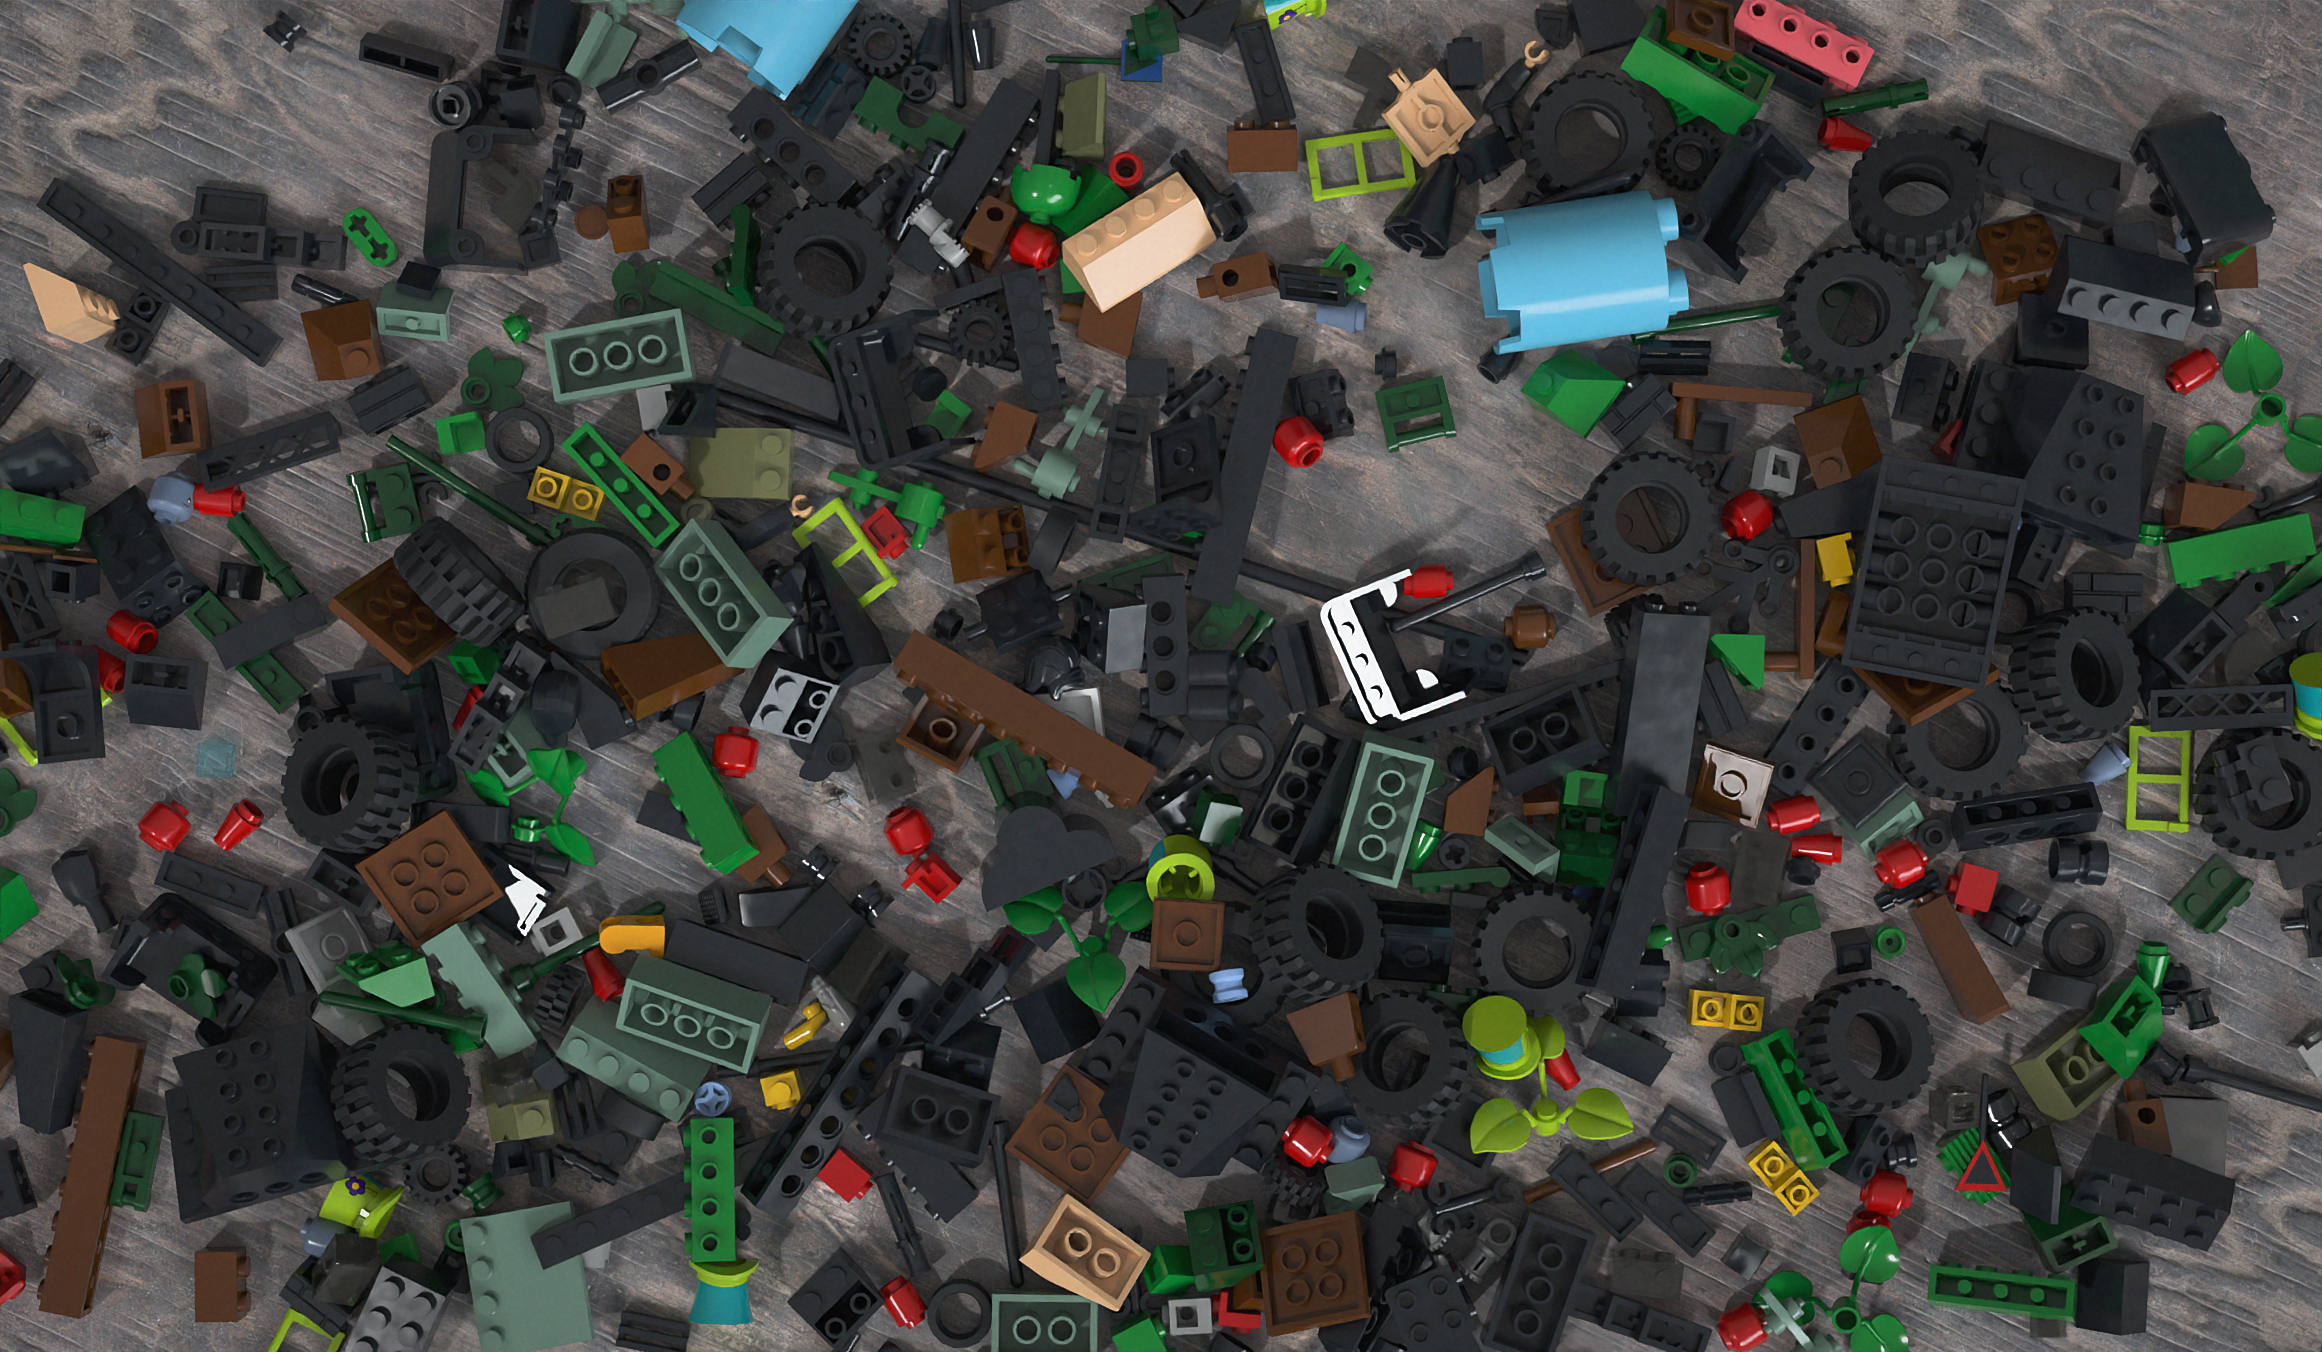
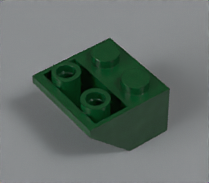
[1553,804,1628,888]
[2017,1179,2119,1274]
[1184,1200,1264,1292]

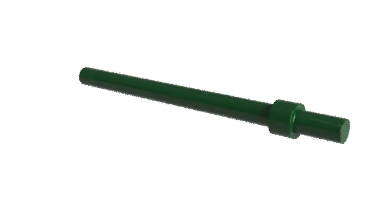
[385,434,554,547]

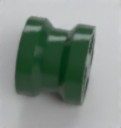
[461,1171,505,1214]

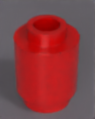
[1109,151,1144,192]
[2164,347,2220,396]
[193,482,246,518]
[1403,563,1453,599]
[106,609,159,654]
[1765,794,1820,836]
[879,1275,928,1329]

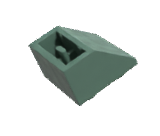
[487,693,571,788]

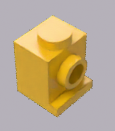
[1815,532,1856,587]
[760,1068,805,1110]

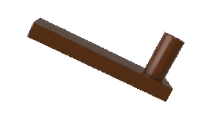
[1668,382,1813,440]
[1764,539,1815,680]

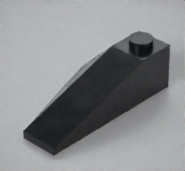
[793,542,892,693]

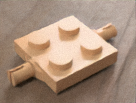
[1381,67,1476,167]

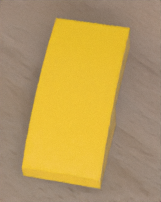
[527,466,607,522]
[1686,989,1765,1032]
[1744,1139,1820,1217]

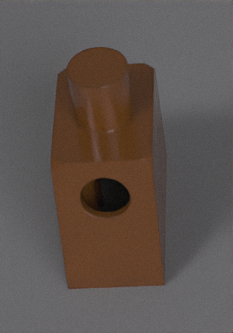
[961,186,1018,274]
[1196,251,1279,303]
[1059,291,1143,360]
[620,431,696,503]
[734,803,793,889]
[1286,992,1366,1082]
[2114,1079,2173,1155]

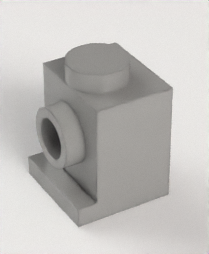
[636,384,676,438]
[1746,443,1800,500]
[530,905,589,957]
[2286,1027,2322,1077]
[1162,1292,1212,1335]

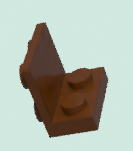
[1976,214,2059,307]

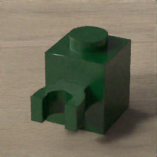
[1125,4,1179,61]

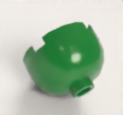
[1011,164,1081,224]

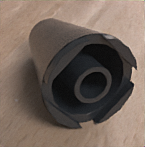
[1383,159,1463,260]

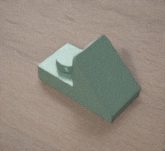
[1321,1157,1385,1216]

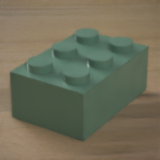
[991,1288,1098,1352]

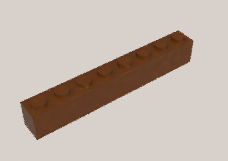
[893,629,1157,811]
[37,1032,148,1319]

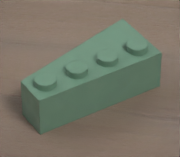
[421,920,543,1063]

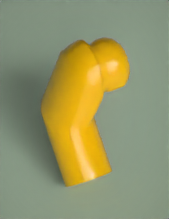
[783,1002,826,1050]

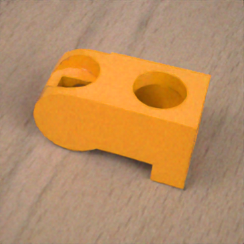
[599,915,665,959]

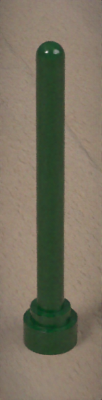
[1630,303,1781,346]
[509,901,665,994]
[319,990,488,1042]

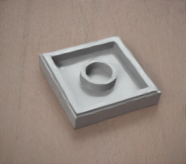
[285,904,374,994]

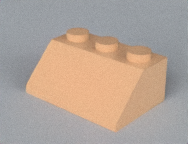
[23,263,120,344]

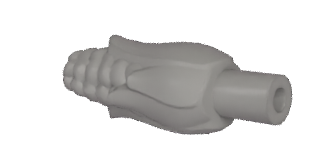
[809,974,858,1033]

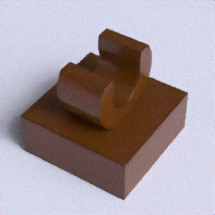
[1519,783,1559,824]

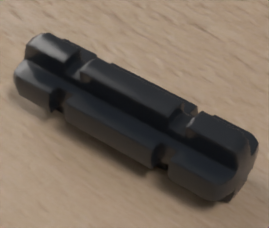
[291,274,359,306]
[1873,869,1941,912]
[1683,1181,1753,1208]

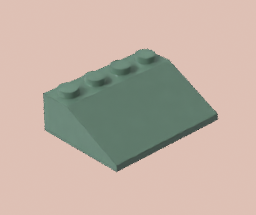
[460,1200,595,1352]

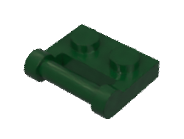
[1374,375,1457,453]
[346,461,424,543]
[1188,590,1277,661]
[972,737,1055,813]

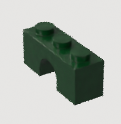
[853,75,966,169]

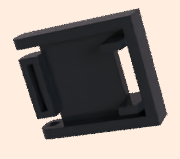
[472,842,556,946]

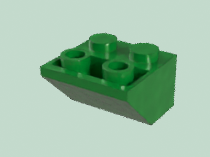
[335,940,435,1008]
[2077,975,2163,1080]

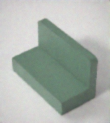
[565,10,638,91]
[376,282,454,342]
[1837,790,1924,863]
[1484,815,1560,884]

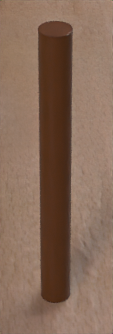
[1523,1138,1656,1204]

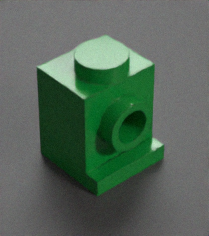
[1320,241,1374,299]

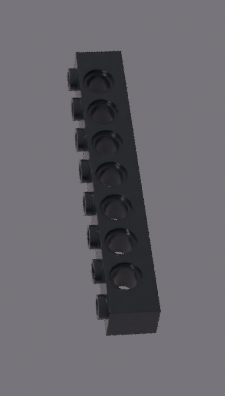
[740,956,940,1221]

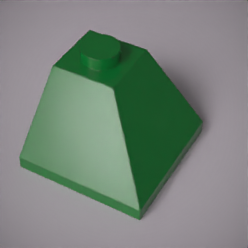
[1520,349,1627,439]

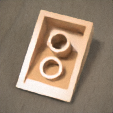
[1019,1194,1151,1312]

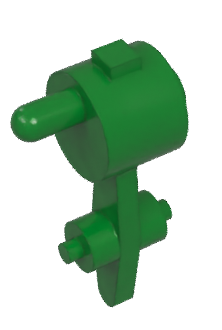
[827,467,948,550]

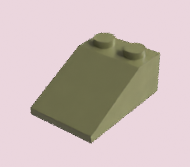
[1056,72,1107,162]
[688,428,795,502]
[2011,1011,2121,1124]

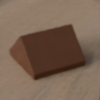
[896,692,987,774]

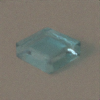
[196,742,236,779]

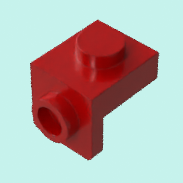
[859,504,913,560]
[901,851,963,904]
[0,1246,26,1306]
[1211,1287,1261,1334]

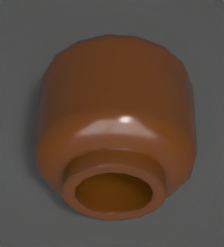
[1504,604,1555,649]

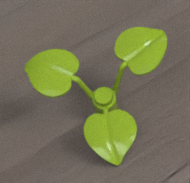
[1470,1014,1633,1154]

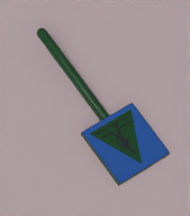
[1045,41,1163,82]

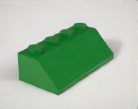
[1620,4,1776,135]

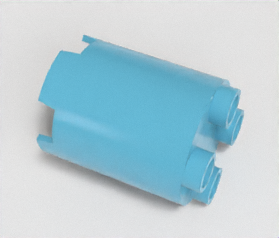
[676,0,858,100]
[1475,189,1689,355]

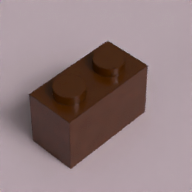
[1227,119,1298,173]
[195,1246,251,1322]

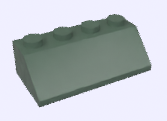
[555,993,714,1123]

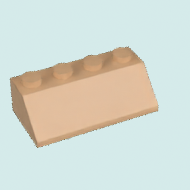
[1062,172,1217,313]

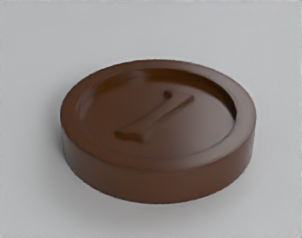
[574,205,609,240]

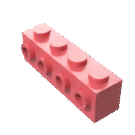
[1734,0,1875,93]

